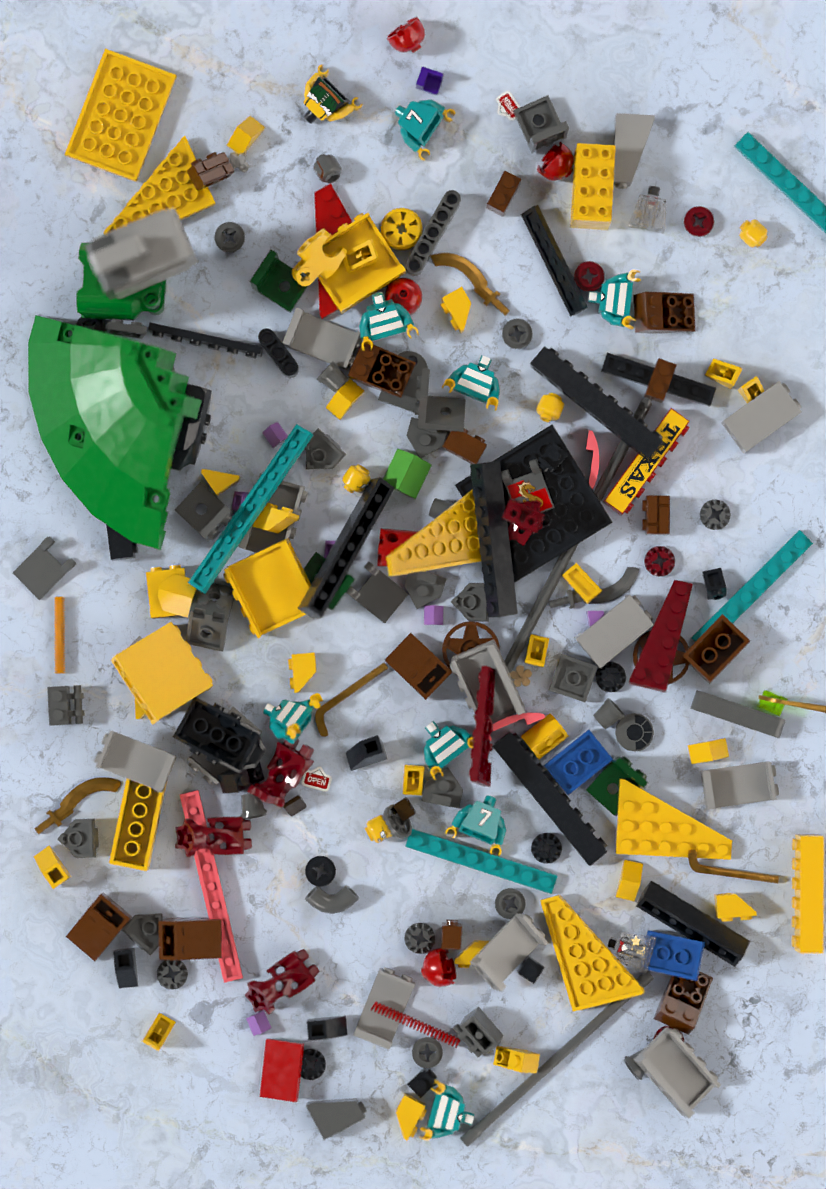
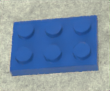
[544,729,613,795]
[641,930,705,981]

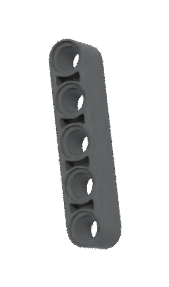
[406,190,461,276]
[690,690,786,738]

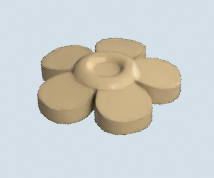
[510,665,532,687]

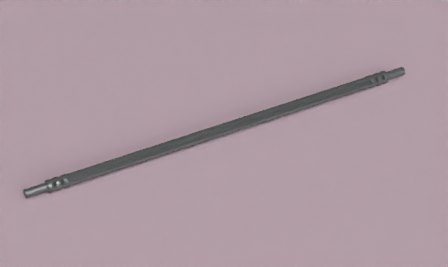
[504,397,652,673]

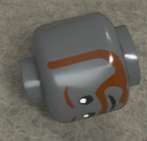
[313,154,341,183]

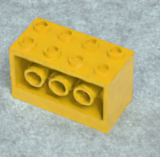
[570,143,616,230]

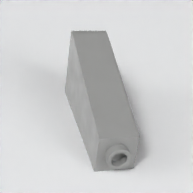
[613,113,655,189]

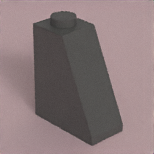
[306,1098,367,1140]

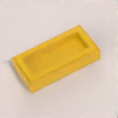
[562,563,602,604]

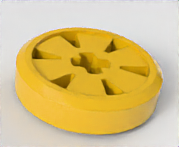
[381,208,423,251]

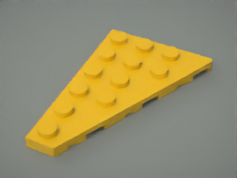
[103,136,216,234]
[386,489,481,576]
[615,778,732,860]
[540,894,645,1012]

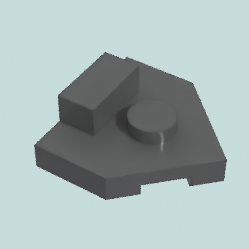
[406,417,448,458]
[305,428,346,469]
[404,571,447,609]
[451,583,489,622]
[422,767,463,808]
[57,819,99,858]
[122,913,162,956]

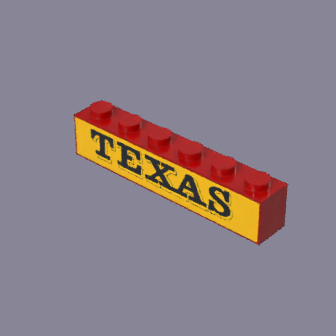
[603,408,690,515]

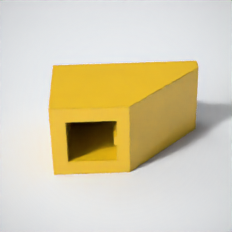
[440,287,471,333]
[253,503,300,534]
[288,652,317,693]
[33,845,72,889]
[714,893,757,922]
[454,940,489,968]
[493,1046,540,1073]
[396,1093,427,1141]

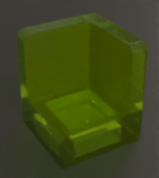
[756,690,788,717]

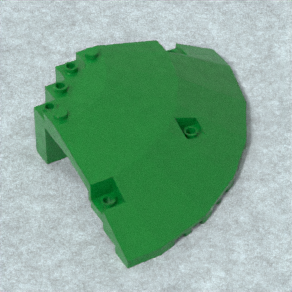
[28,315,202,550]

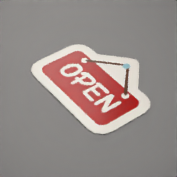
[496,91,520,121]
[302,766,332,792]

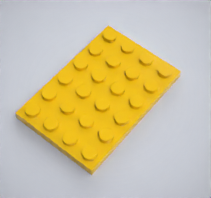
[64,49,177,182]

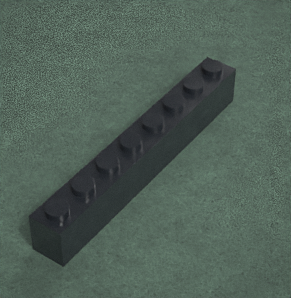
[530,346,664,462]
[470,461,518,617]
[298,477,395,619]
[492,731,608,866]

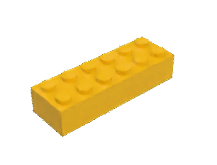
[109,778,167,871]
[791,834,824,954]

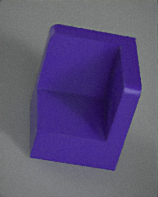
[416,66,444,95]

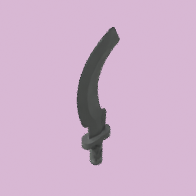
[549,567,639,609]

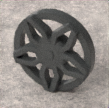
[382,805,412,839]

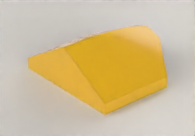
[157,574,196,618]

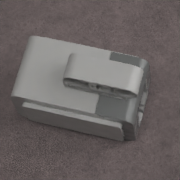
[85,208,198,300]

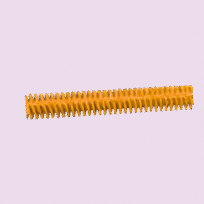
[54,597,65,674]

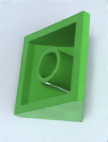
[383,449,432,500]

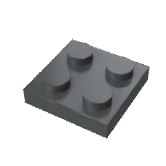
[104,319,147,339]
[549,654,598,702]

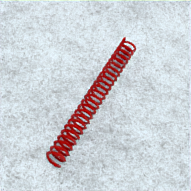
[371,1001,461,1048]

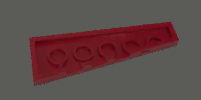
[629,580,693,693]
[469,666,495,787]

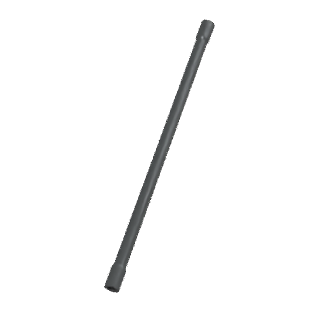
[460,970,654,1147]

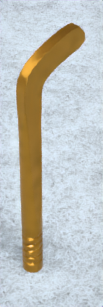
[315,662,388,737]
[758,695,826,713]
[688,849,779,884]

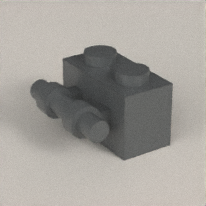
[47,685,85,726]
[452,1006,504,1057]

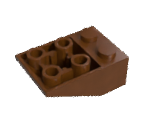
[633,291,695,334]
[348,343,416,398]
[385,633,452,700]
[66,892,132,961]
[159,918,222,960]
[653,971,713,1035]

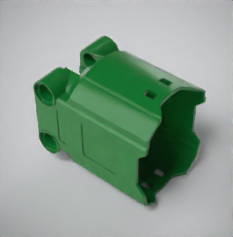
[76,242,166,321]

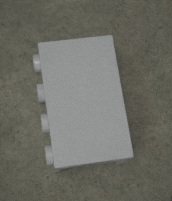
[238,473,307,553]
[450,639,525,723]
[634,1027,721,1118]

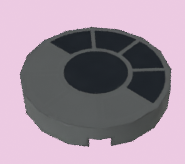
[615,713,654,752]

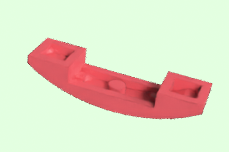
[586,430,599,489]
[473,713,545,746]

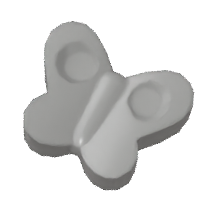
[229,152,249,172]

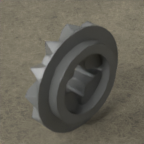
[214,222,245,253]
[502,319,533,349]
[700,499,731,530]
[495,888,526,919]
[404,923,435,954]
[157,960,188,989]
[412,1037,443,1068]

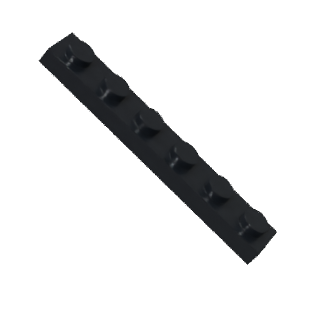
[521,205,588,317]
[148,322,263,359]
[601,352,716,407]

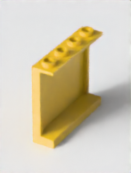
[318,213,406,314]
[223,538,311,638]
[111,621,213,725]

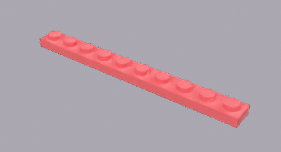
[180,790,243,983]

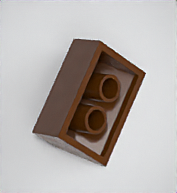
[682,614,750,684]

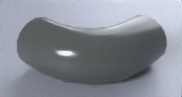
[305,885,359,914]

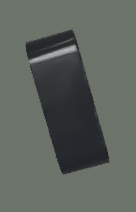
[258,328,299,378]

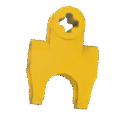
[292,229,348,286]

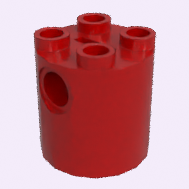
[377,528,419,567]

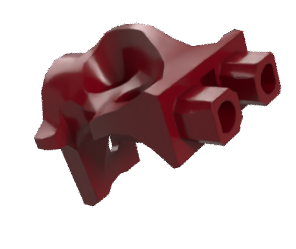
[502,499,544,546]
[247,739,314,808]
[175,817,252,857]
[245,949,320,1015]

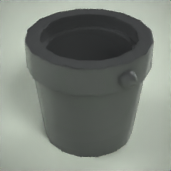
[317,361,348,393]
[429,498,457,519]
[593,698,625,729]
[240,793,267,819]
[624,1048,645,1080]

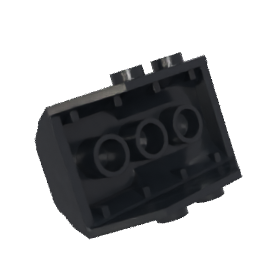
[170,384,212,471]
[173,697,266,773]

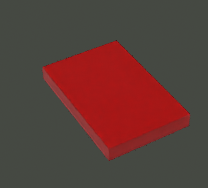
[260,1038,304,1103]

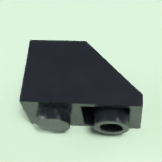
[346,735,387,771]
[218,762,265,793]
[113,948,138,988]
[307,1015,348,1041]

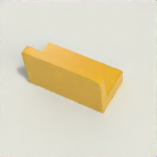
[521,713,569,759]

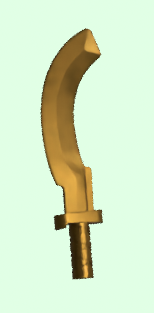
[431,253,510,316]
[34,778,121,834]

